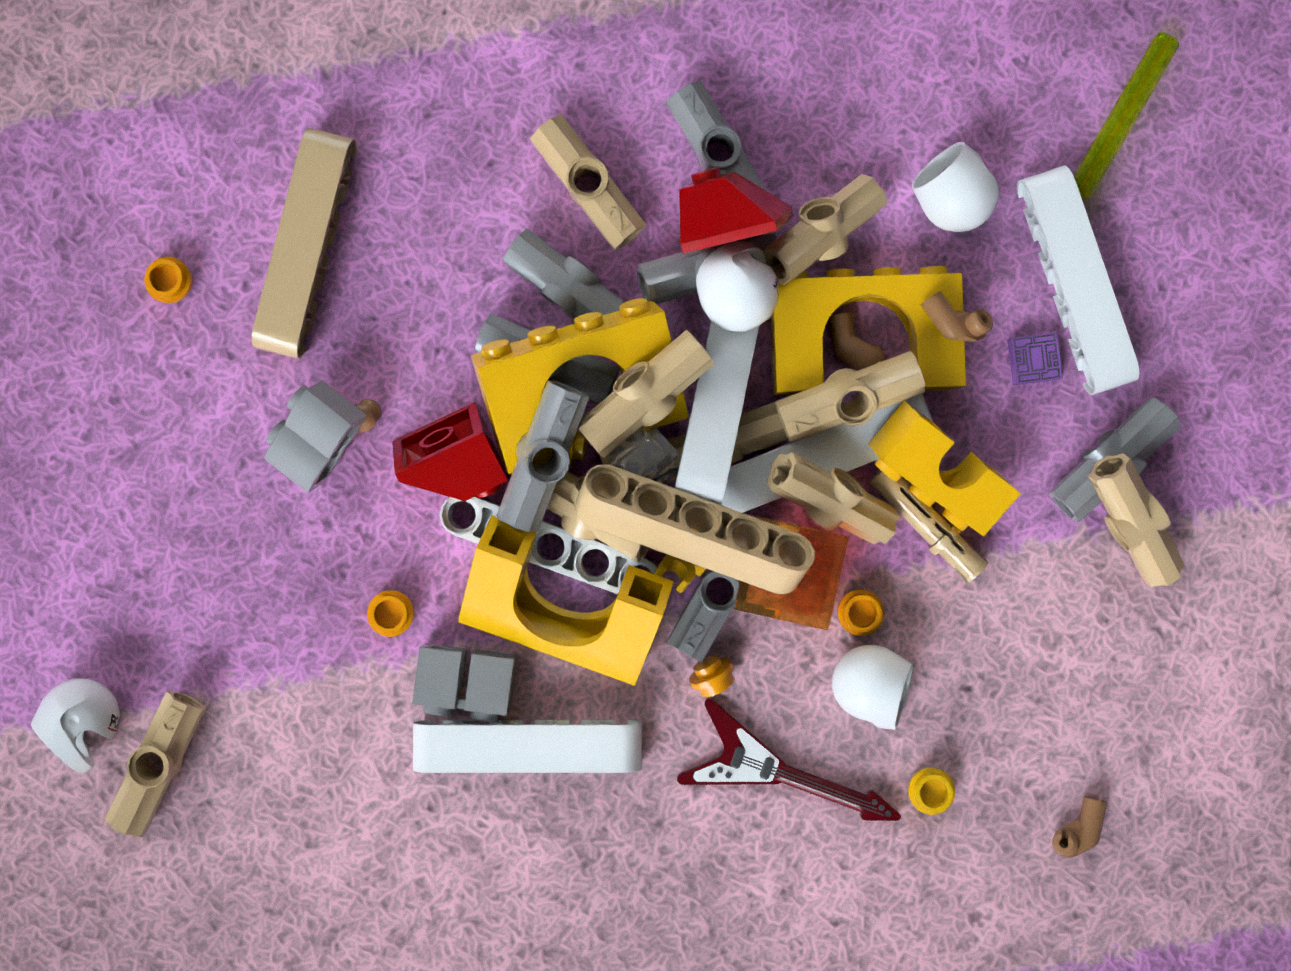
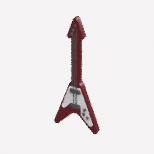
[677,698,901,821]

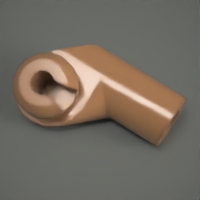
[920,291,993,342]

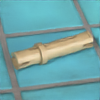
[868,471,989,583]

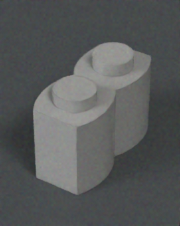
[264,380,367,493]

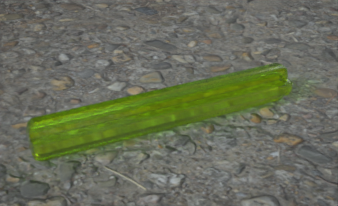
[1074,32,1179,200]

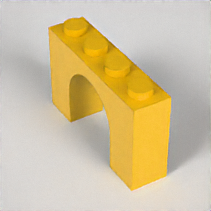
[770,266,966,396]
[471,298,689,474]
[458,515,674,686]

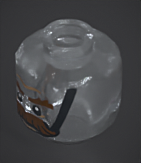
[607,427,679,485]

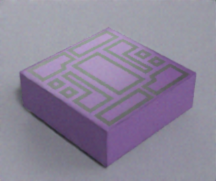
[1007,333,1063,385]

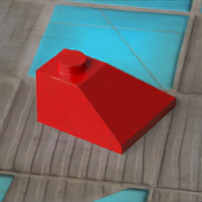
[679,167,794,254]
[392,402,508,501]

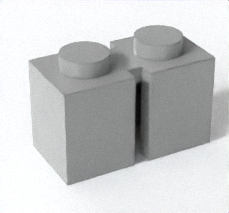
[412,643,518,722]

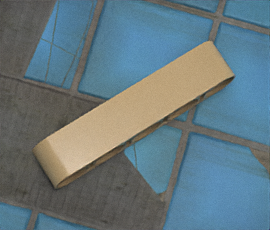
[252,127,357,359]
[575,464,815,594]

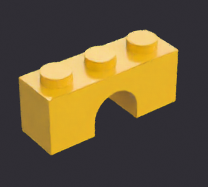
[868,400,1021,537]

